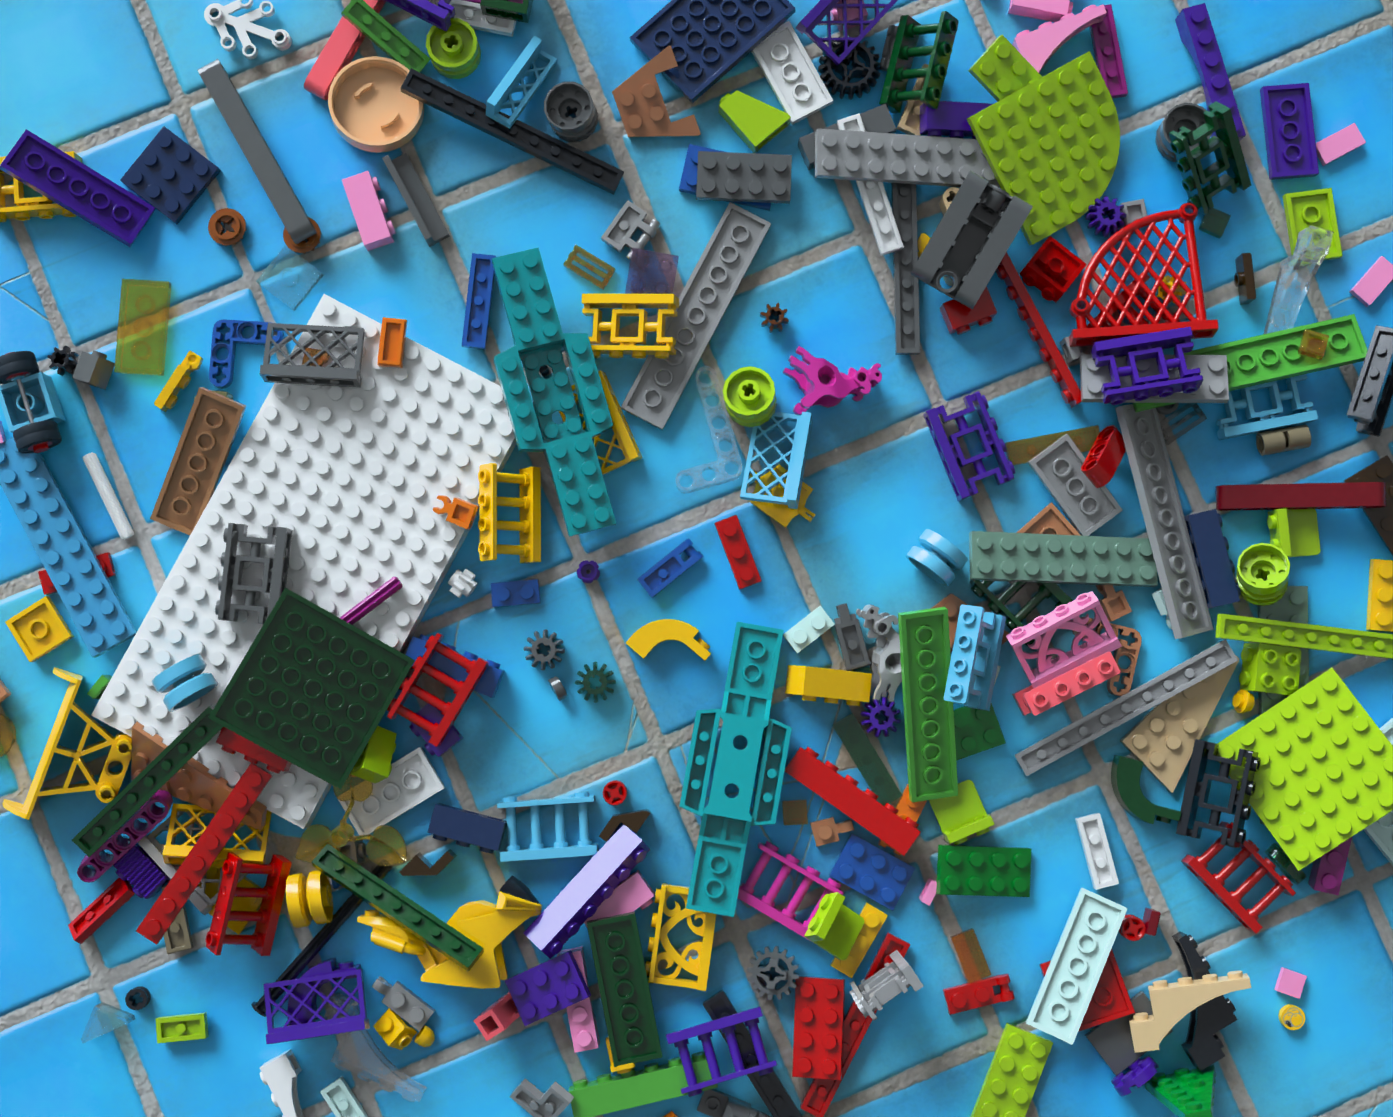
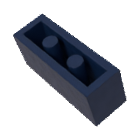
[427,803,507,854]

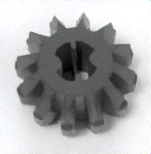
[524,630,565,670]

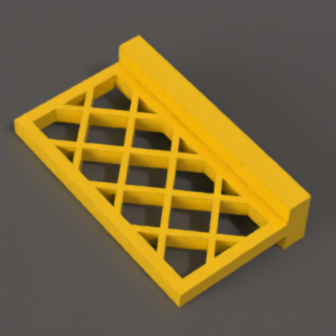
[559,370,643,475]
[162,803,272,868]

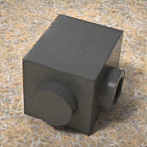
[72,350,115,390]

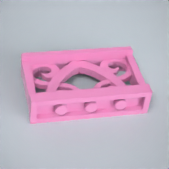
[1006,592,1122,688]

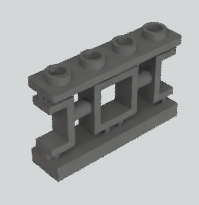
[215,523,292,624]

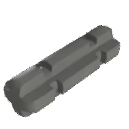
[880,25,898,71]

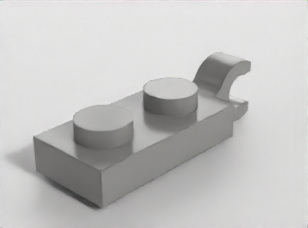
[372,976,435,1031]

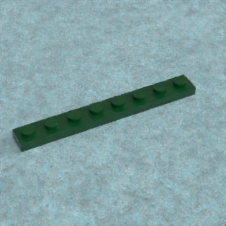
[72,705,223,857]
[312,844,484,972]

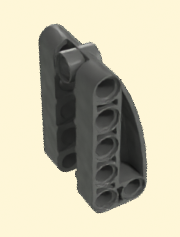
[910,170,1033,309]

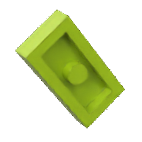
[156,1012,209,1043]

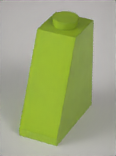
[718,90,791,153]

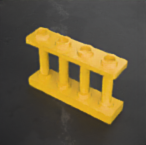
[478,463,541,564]

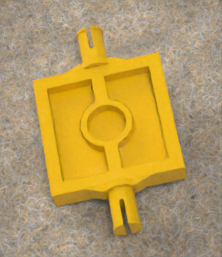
[747,465,816,528]

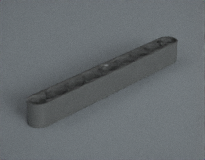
[197,59,317,244]

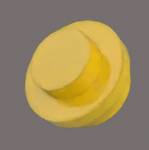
[1232,689,1255,713]

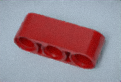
[1081,425,1126,488]

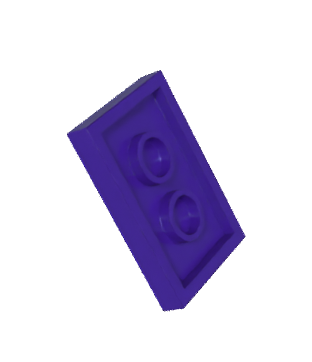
[505,950,591,1026]

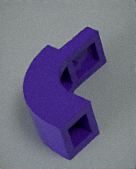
[287,958,361,1026]

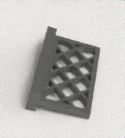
[260,323,365,388]

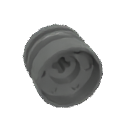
[544,82,598,142]
[1155,103,1212,162]

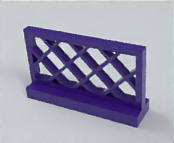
[796,0,898,66]
[264,969,370,1044]

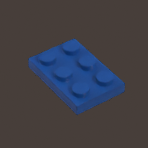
[829,833,915,911]

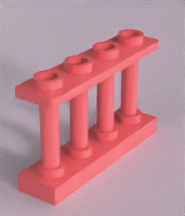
[1012,652,1121,716]

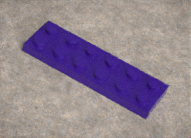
[0,129,155,247]

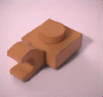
[1096,585,1132,622]
[810,817,854,847]

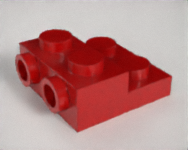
[1019,236,1087,303]

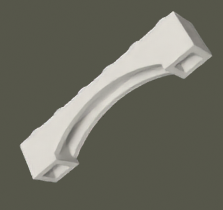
[260,1049,304,1117]

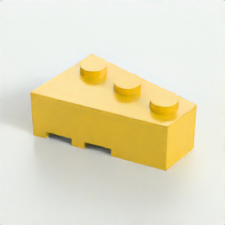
[785,665,872,706]

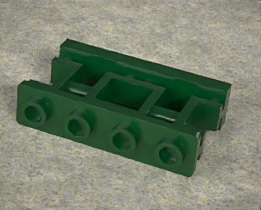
[1169,101,1251,215]

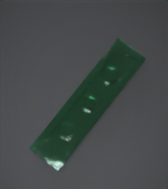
[832,713,902,806]

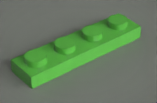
[341,0,430,72]

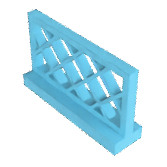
[740,412,813,509]

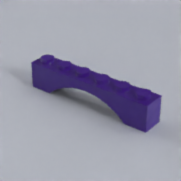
[1175,3,1246,141]

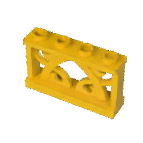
[645,883,716,991]

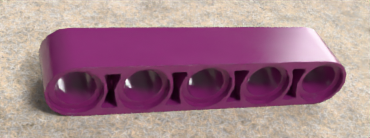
[77,790,173,883]

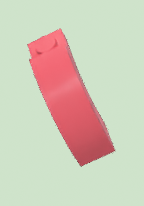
[473,992,520,1041]

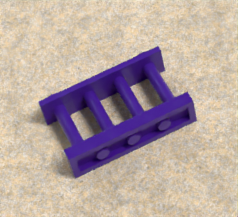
[666,1007,777,1097]

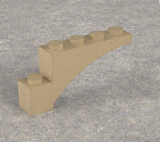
[1128,971,1251,1053]

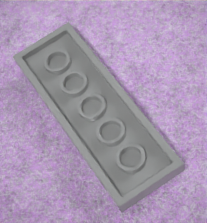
[1080,354,1229,403]

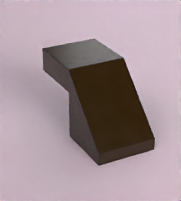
[599,809,651,842]
[399,849,457,876]

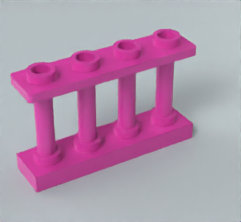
[737,841,844,941]

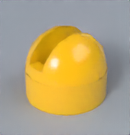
[414,1025,435,1047]

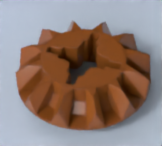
[208,208,247,246]
[283,217,322,254]

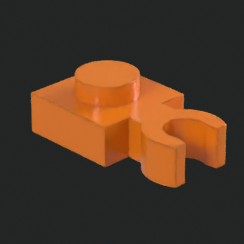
[433,495,479,529]

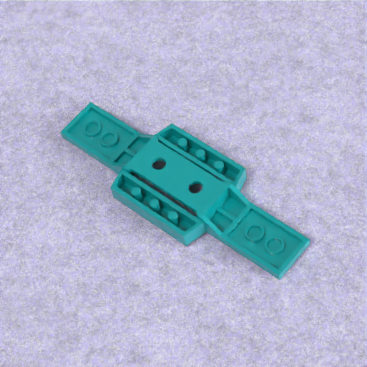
[492,247,616,537]
[679,622,792,917]

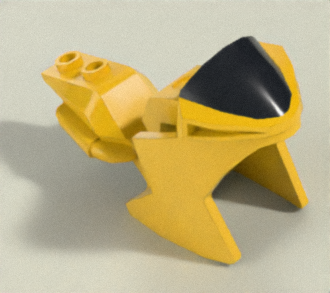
[357,875,542,989]

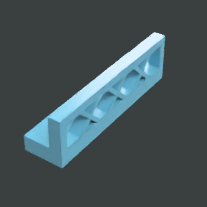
[485,36,557,129]

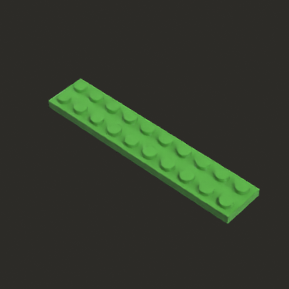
[1133,314,1368,412]

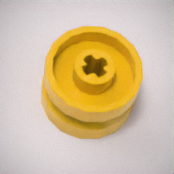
[286,870,333,928]

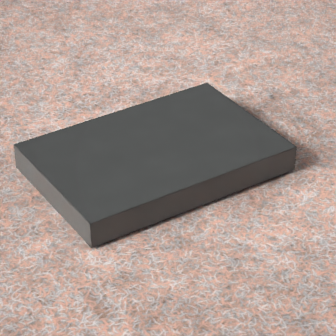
[1085,991,1173,1076]

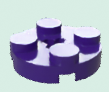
[1111,1056,1159,1096]

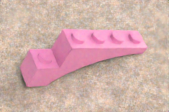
[1012,4,1107,73]

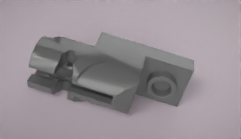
[697,1089,770,1117]

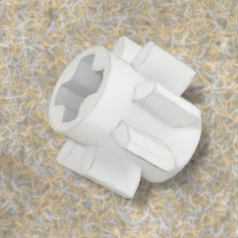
[448,569,478,598]

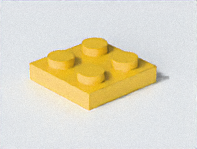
[5,596,74,662]

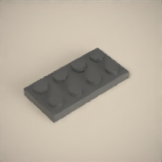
[696,151,792,204]

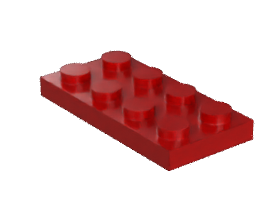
[792,976,845,1080]

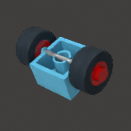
[0,351,65,453]

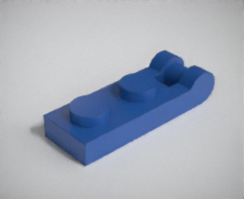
[637,538,704,598]

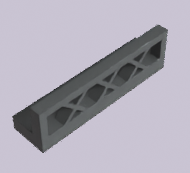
[382,153,450,247]

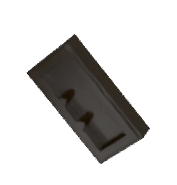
[1234,253,1256,305]

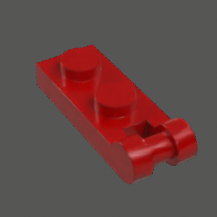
[943,974,1015,1015]

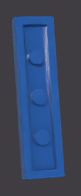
[461,253,496,350]

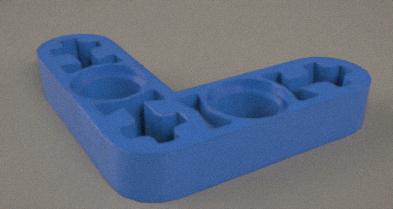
[209,319,284,389]

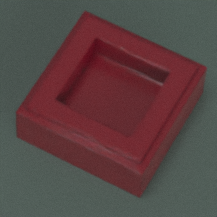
[1143,907,1161,936]

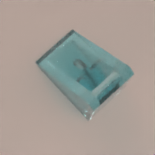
[81,1002,136,1043]

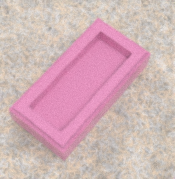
[1316,123,1366,166]
[1349,256,1393,307]

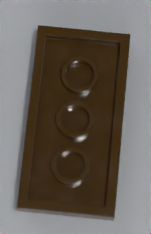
[1344,455,1393,556]

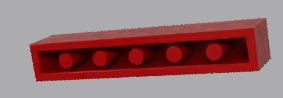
[785,746,920,856]

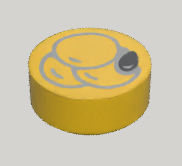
[1278,1004,1305,1030]

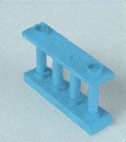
[497,791,598,862]

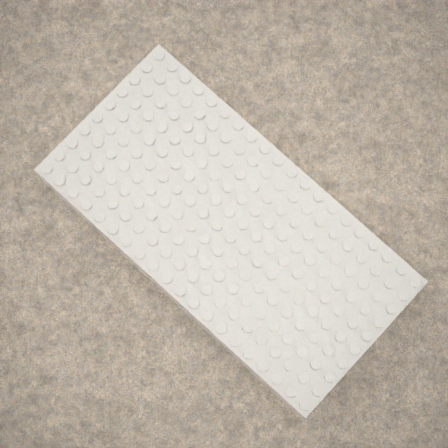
[91,294,535,829]

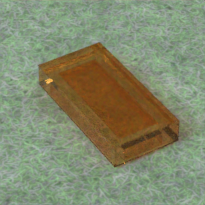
[950,928,991,983]

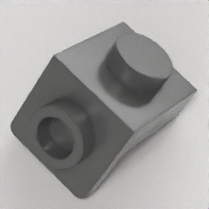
[332,838,367,864]

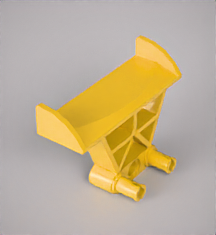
[2,667,132,820]

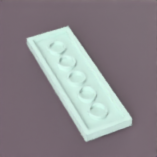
[1026,888,1128,1045]

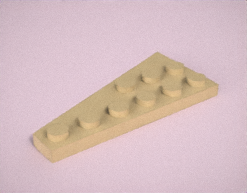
[1120,656,1240,793]

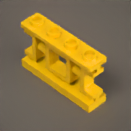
[0,151,82,223]
[582,294,679,359]

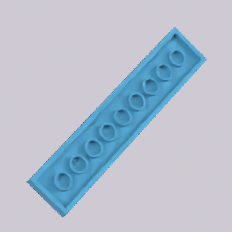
[0,437,137,658]

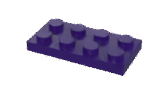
[1260,83,1319,180]

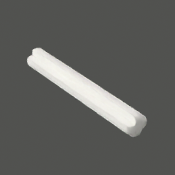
[83,452,134,540]

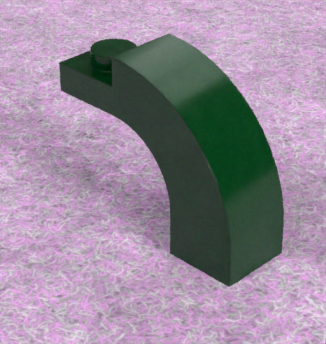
[1111,755,1181,824]

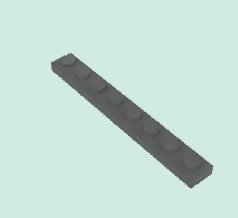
[891,183,920,355]

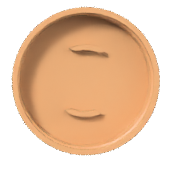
[328,56,424,153]

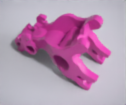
[783,346,882,415]

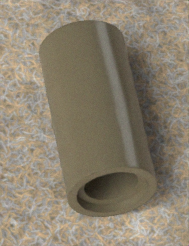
[1256,424,1311,456]

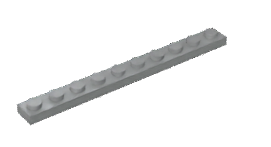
[1014,639,1238,776]

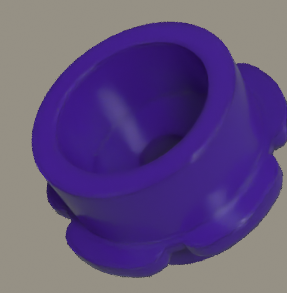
[577,560,600,584]

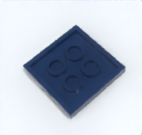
[120,126,221,224]

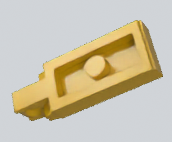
[154,351,203,412]

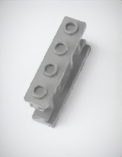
[849,950,924,1021]

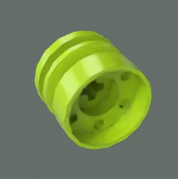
[1236,543,1290,606]

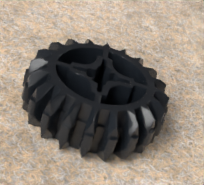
[818,35,881,100]

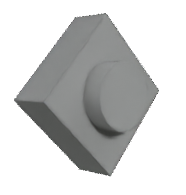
[1060,336,1082,364]

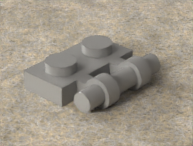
[601,200,660,262]

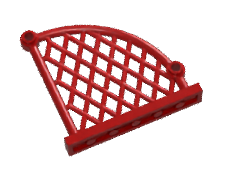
[1069,203,1219,347]

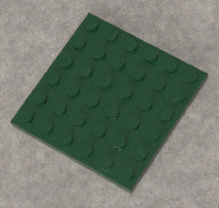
[208,588,415,789]

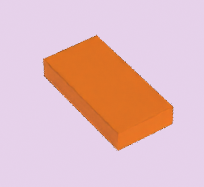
[377,317,408,368]

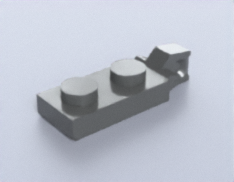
[834,603,870,671]

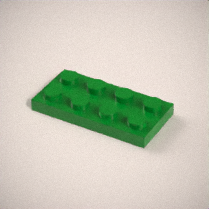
[936,845,1032,897]

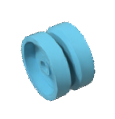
[906,529,968,587]
[152,654,218,712]

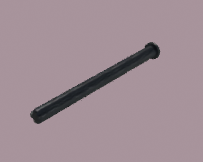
[251,859,393,1017]

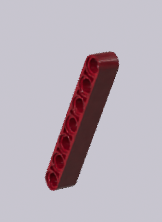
[1216,482,1387,511]

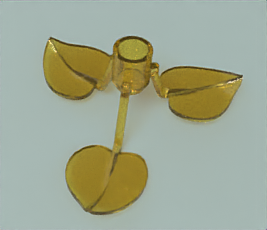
[295,774,407,866]

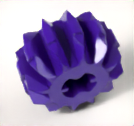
[1085,196,1127,237]
[860,697,901,738]

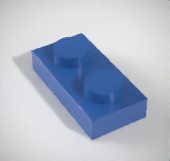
[491,579,541,607]

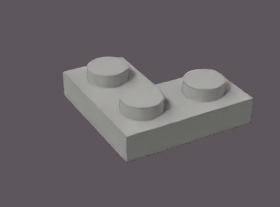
[510,1078,574,1117]

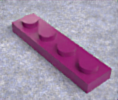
[1089,4,1128,99]

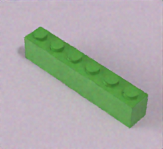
[568,1052,718,1117]

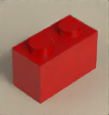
[940,287,997,335]

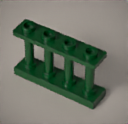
[879,11,959,113]
[969,580,1073,649]

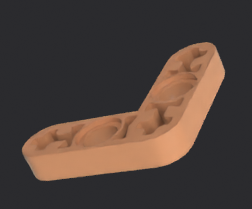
[1072,617,1142,696]

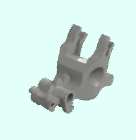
[856,604,902,702]

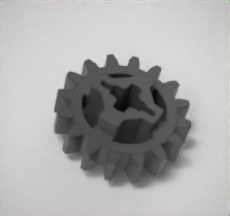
[747,946,800,1000]

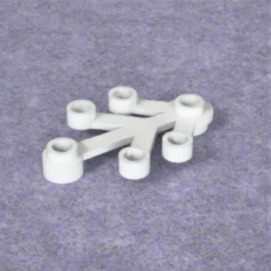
[204,0,292,60]

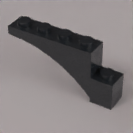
[1172,931,1237,1071]

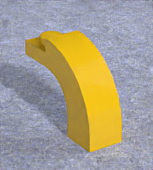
[626,619,711,661]

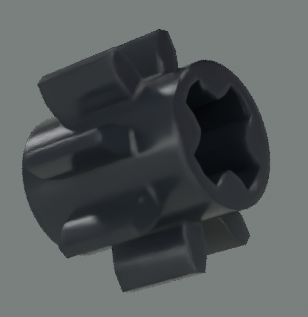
[48,346,79,376]

